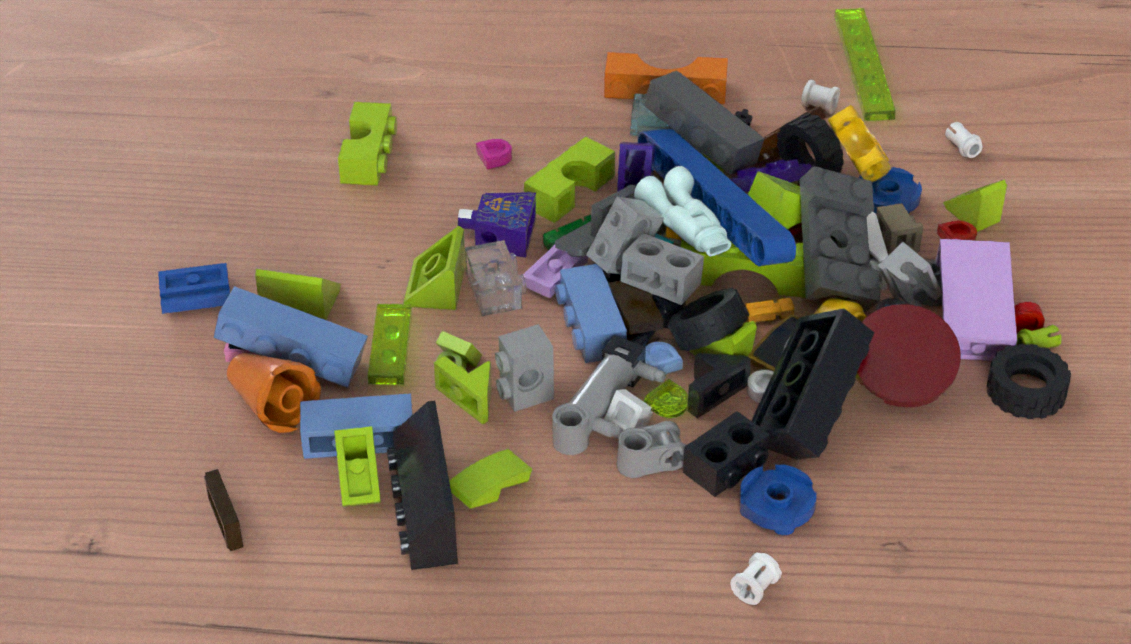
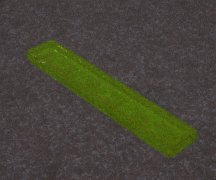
[834,8,896,121]

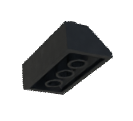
[751,308,875,460]
[387,400,458,570]

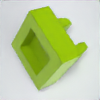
[436,331,482,370]

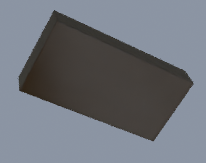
[608,281,664,335]
[204,469,243,551]

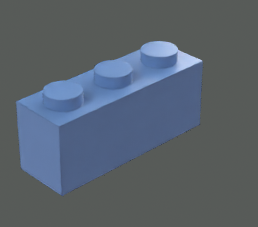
[555,264,627,363]
[300,393,413,459]

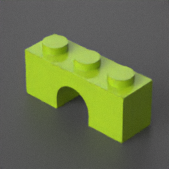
[338,102,397,186]
[524,137,615,223]

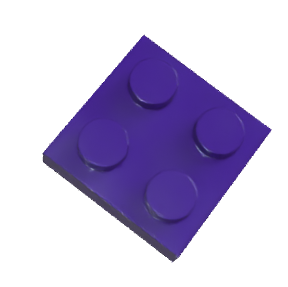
[729,159,811,192]

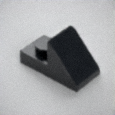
[687,353,751,419]

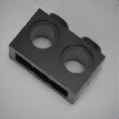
[683,411,770,497]

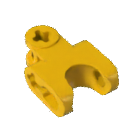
[828,105,891,182]

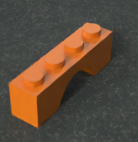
[604,52,728,104]

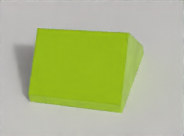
[748,171,802,229]
[403,226,466,310]
[255,269,341,320]

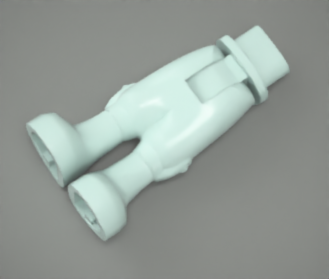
[634,166,731,256]

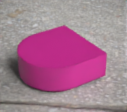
[476,139,512,170]

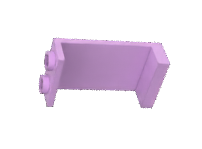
[936,239,1017,361]

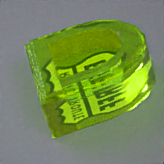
[644,379,688,418]

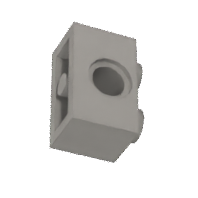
[495,324,554,412]

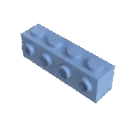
[214,286,368,388]

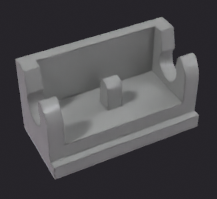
[878,242,942,307]

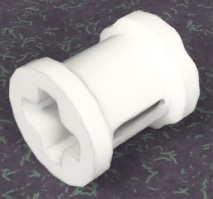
[801,79,840,114]
[730,552,782,605]

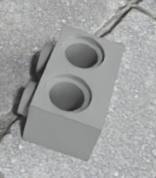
[586,196,664,274]
[620,233,704,305]

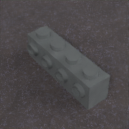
[644,71,764,175]

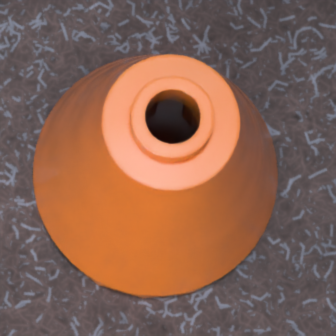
[227,353,321,433]

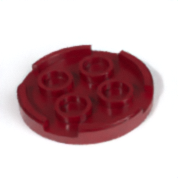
[855,304,961,408]

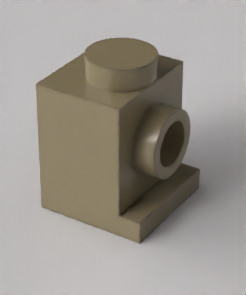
[876,203,923,256]

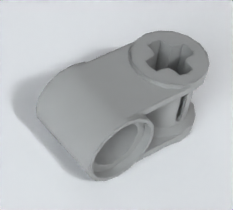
[616,421,686,478]

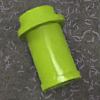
[1016,325,1062,348]

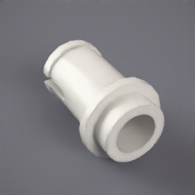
[945,122,983,158]

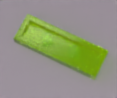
[368,304,412,385]

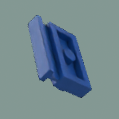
[158,263,230,314]

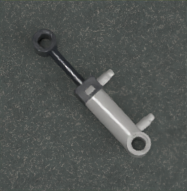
[552,294,686,455]

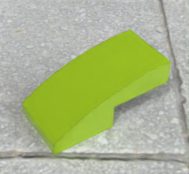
[449,449,532,509]

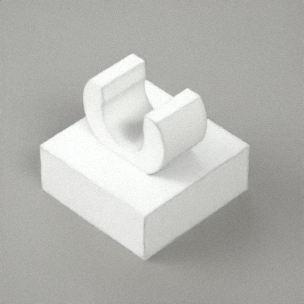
[604,389,653,430]

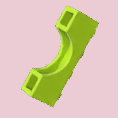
[681,238,806,298]

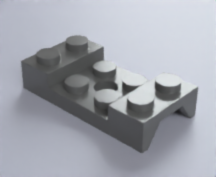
[800,166,880,313]

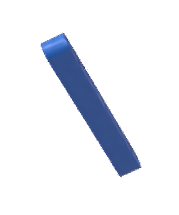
[638,128,796,266]

